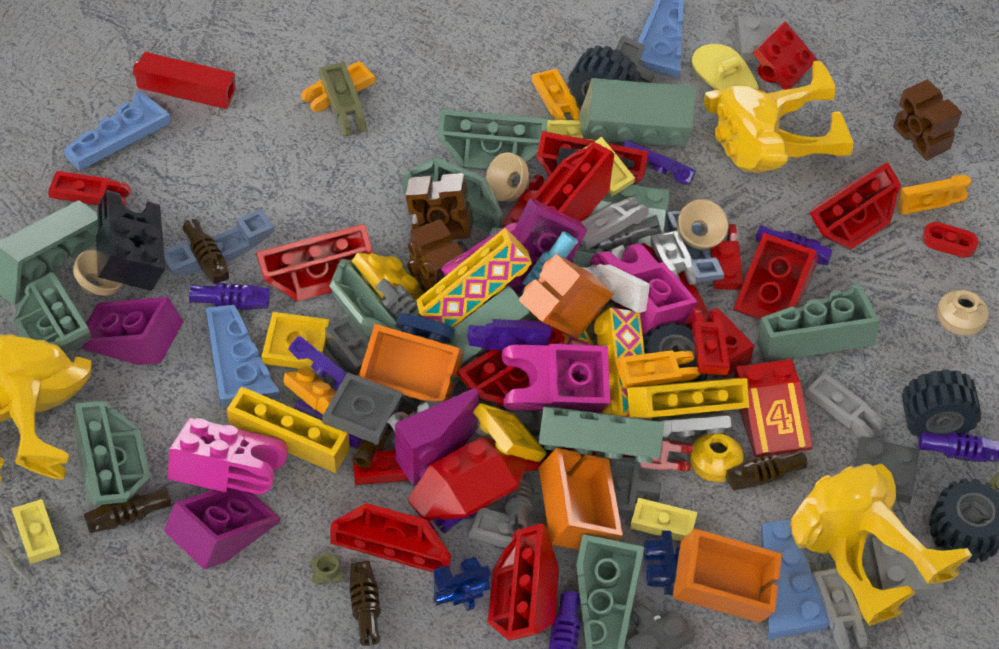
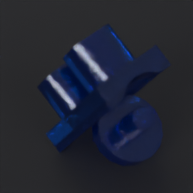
[644,530,680,595]
[433,557,491,611]

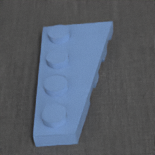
[638,0,684,78]
[64,90,171,170]
[205,305,280,407]
[761,519,830,640]

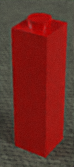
[133,51,236,109]

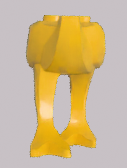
[704,61,854,173]
[0,334,92,483]
[789,464,972,626]

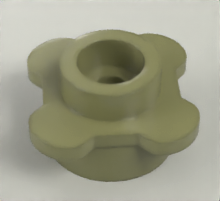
[310,553,343,585]

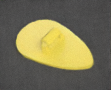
[692,44,759,90]

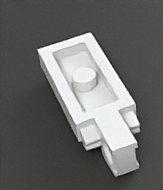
[582,264,650,313]

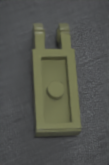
[318,62,367,136]

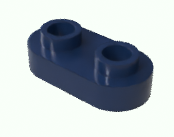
[396,313,455,344]

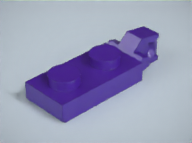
[623,140,696,185]
[467,319,552,350]
[288,335,347,389]

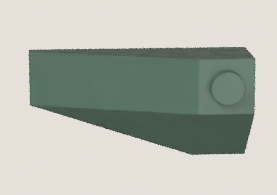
[576,534,644,649]

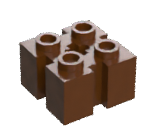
[893,79,962,161]
[405,173,473,240]
[407,219,464,293]

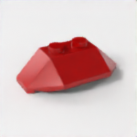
[537,131,649,185]
[531,142,614,222]
[809,162,901,250]
[256,224,373,302]
[457,320,565,407]
[408,436,527,521]
[330,503,451,577]
[487,523,559,641]

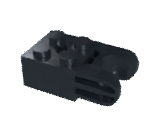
[96,190,165,291]

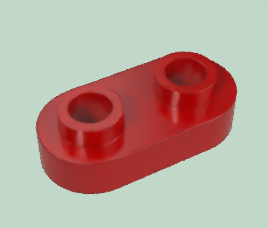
[922,222,979,258]

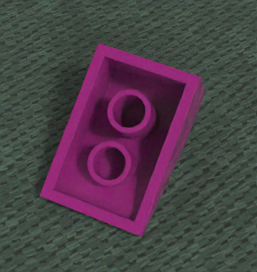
[505,198,587,294]
[80,297,184,365]
[395,388,478,486]
[164,488,281,570]

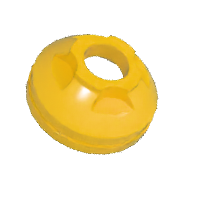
[689,433,743,482]

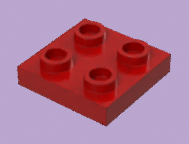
[752,21,818,90]

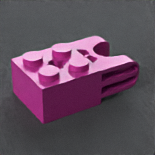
[590,244,697,337]
[502,344,610,413]
[167,418,288,494]

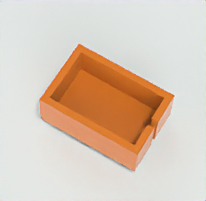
[519,254,614,339]
[359,324,465,402]
[539,448,623,550]
[673,528,782,623]

